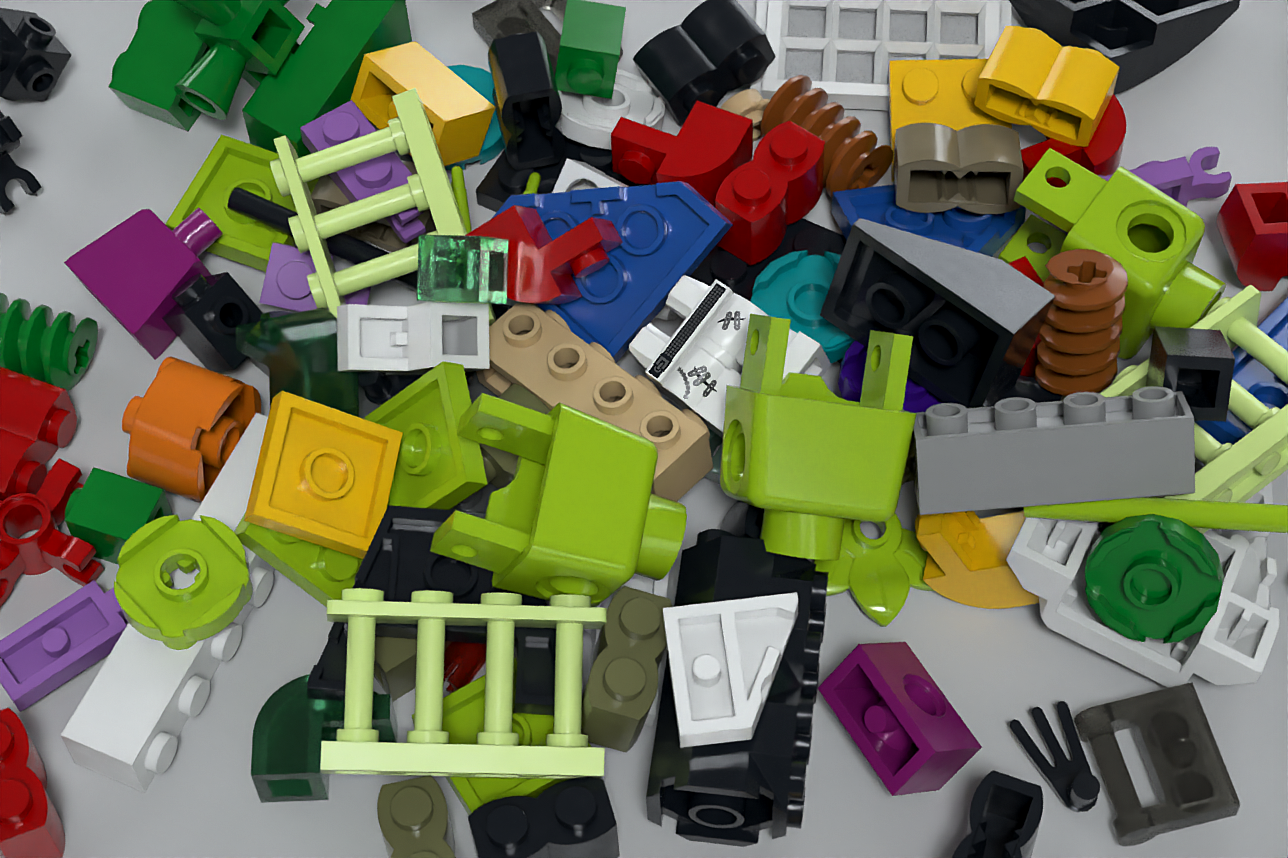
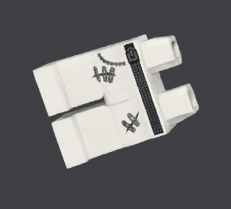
[629,275,831,438]

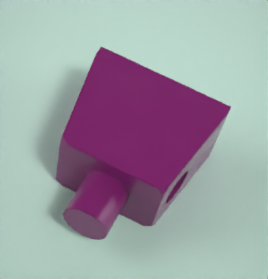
[64,207,223,360]

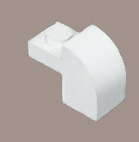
[337,302,490,375]

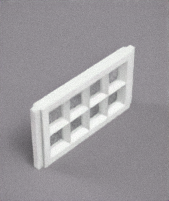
[750,0,1012,111]

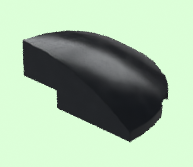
[1009,0,1240,95]

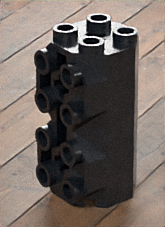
[646,529,829,847]

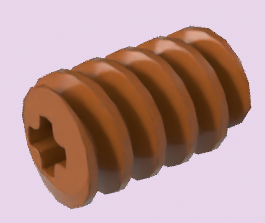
[760,75,893,198]
[1035,249,1128,396]

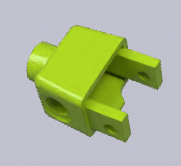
[998,148,1226,360]
[720,314,917,561]
[430,393,687,607]

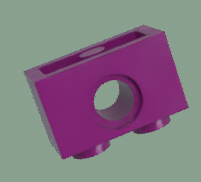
[818,642,982,796]

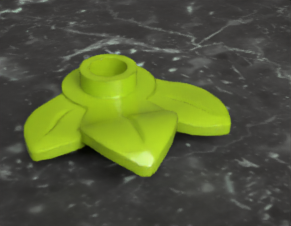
[813,513,934,627]

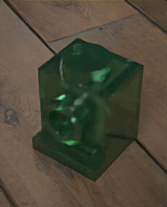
[417,235,509,304]

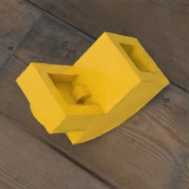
[915,511,1039,609]

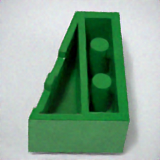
[108,0,210,132]
[242,0,412,158]

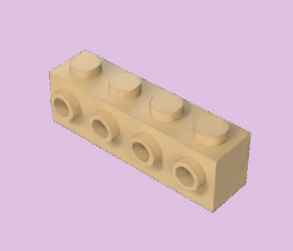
[476,301,713,502]

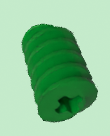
[0,293,98,391]

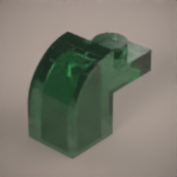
[236,307,359,417]
[251,674,398,803]

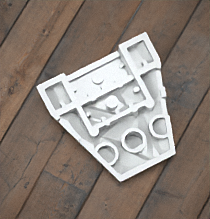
[1006,457,1280,688]

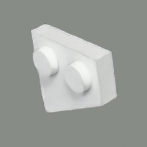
[663,592,799,748]

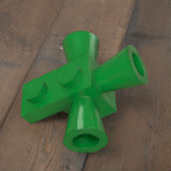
[173,0,305,120]

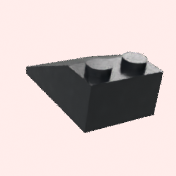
[820,218,1055,408]

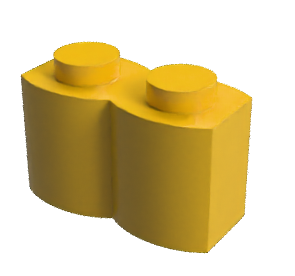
[974,26,1120,147]

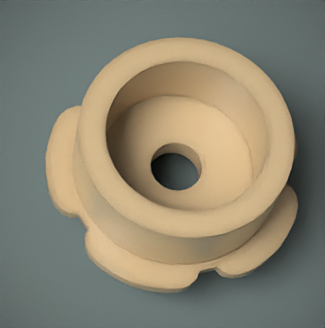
[720,89,770,142]

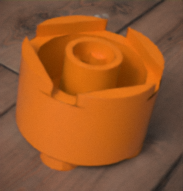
[122,356,261,502]

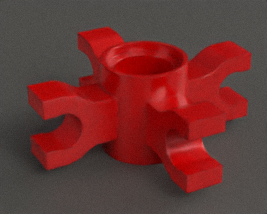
[0,458,104,607]

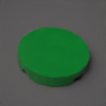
[1084,514,1224,643]

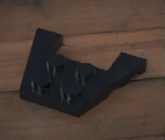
[307,505,556,715]

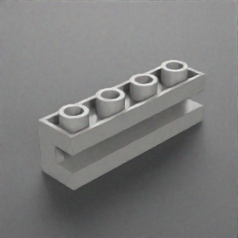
[911,386,1195,515]

